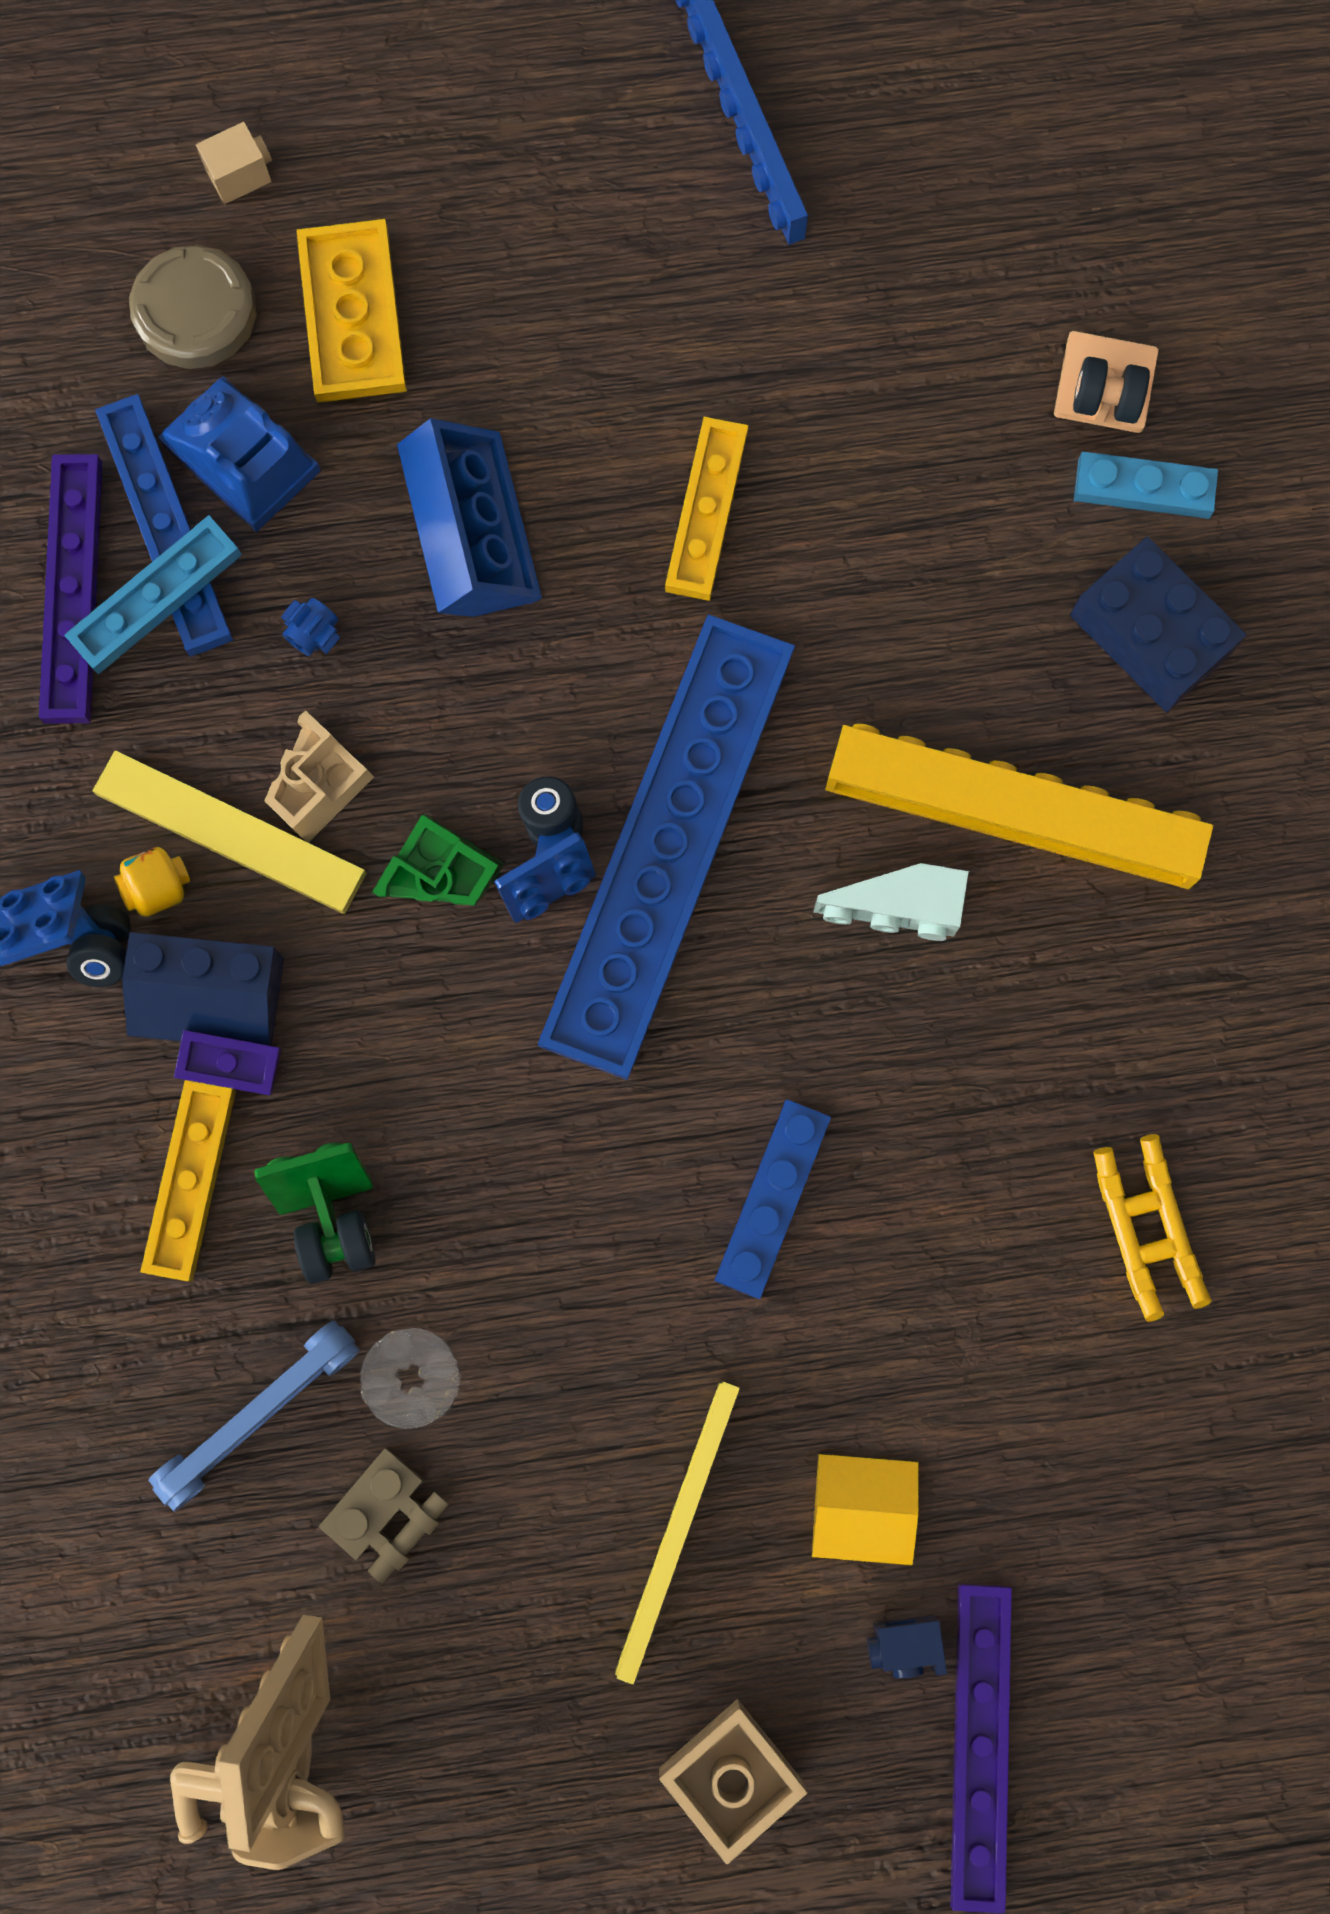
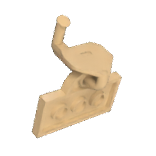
[170,1615,345,1870]

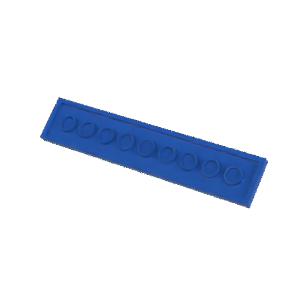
[538,614,795,1080]

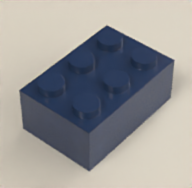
[1070,536,1247,713]

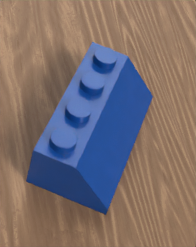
[397,418,542,617]

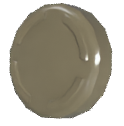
[129,244,257,369]

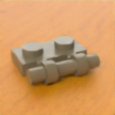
[319,1447,449,1584]

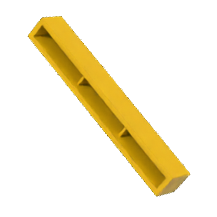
[825,724,1213,890]

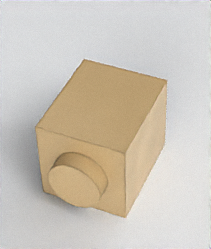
[196,122,272,205]

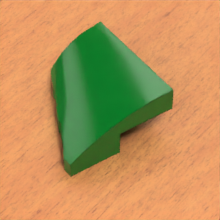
[372,814,505,906]

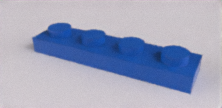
[714,1099,831,1300]

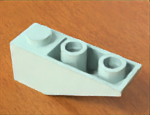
[814,863,969,941]

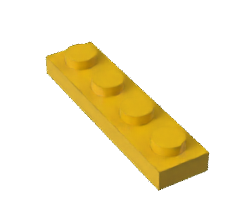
[665,417,748,601]
[140,1080,236,1282]

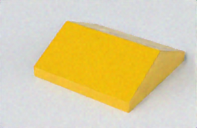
[812,1454,918,1565]

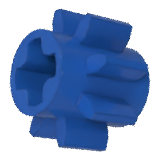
[281,598,340,656]

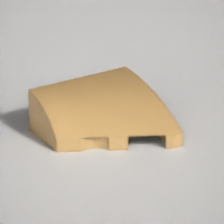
[264,710,374,843]

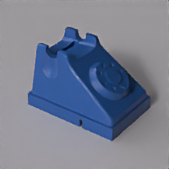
[158,376,321,533]

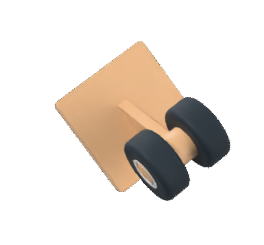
[1054,331,1158,433]

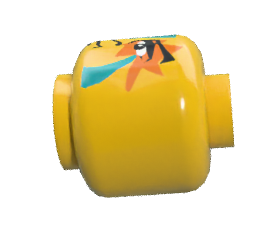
[114,847,190,917]

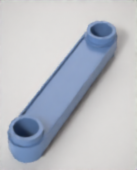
[148,1320,360,1512]

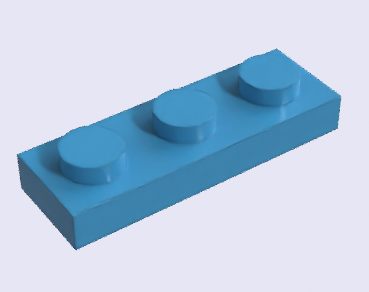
[1074,451,1218,519]

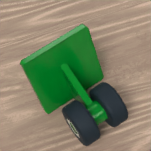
[254,1143,375,1284]

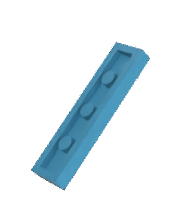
[64,515,243,674]

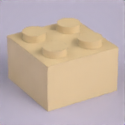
[659,1699,807,1865]

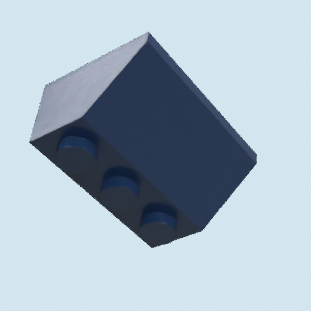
[122,932,284,1046]

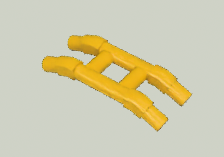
[1093,1134,1212,1322]

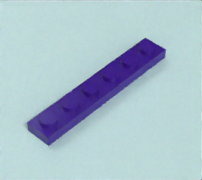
[39,454,103,724]
[950,1583,1012,1914]

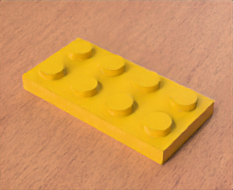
[296,219,407,403]

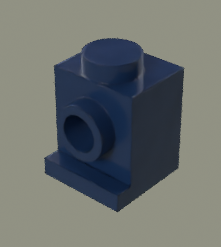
[867,1615,947,1678]

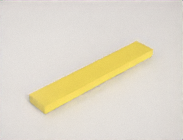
[92,750,367,915]
[615,1381,740,1685]

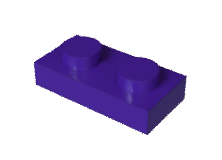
[174,1030,282,1095]

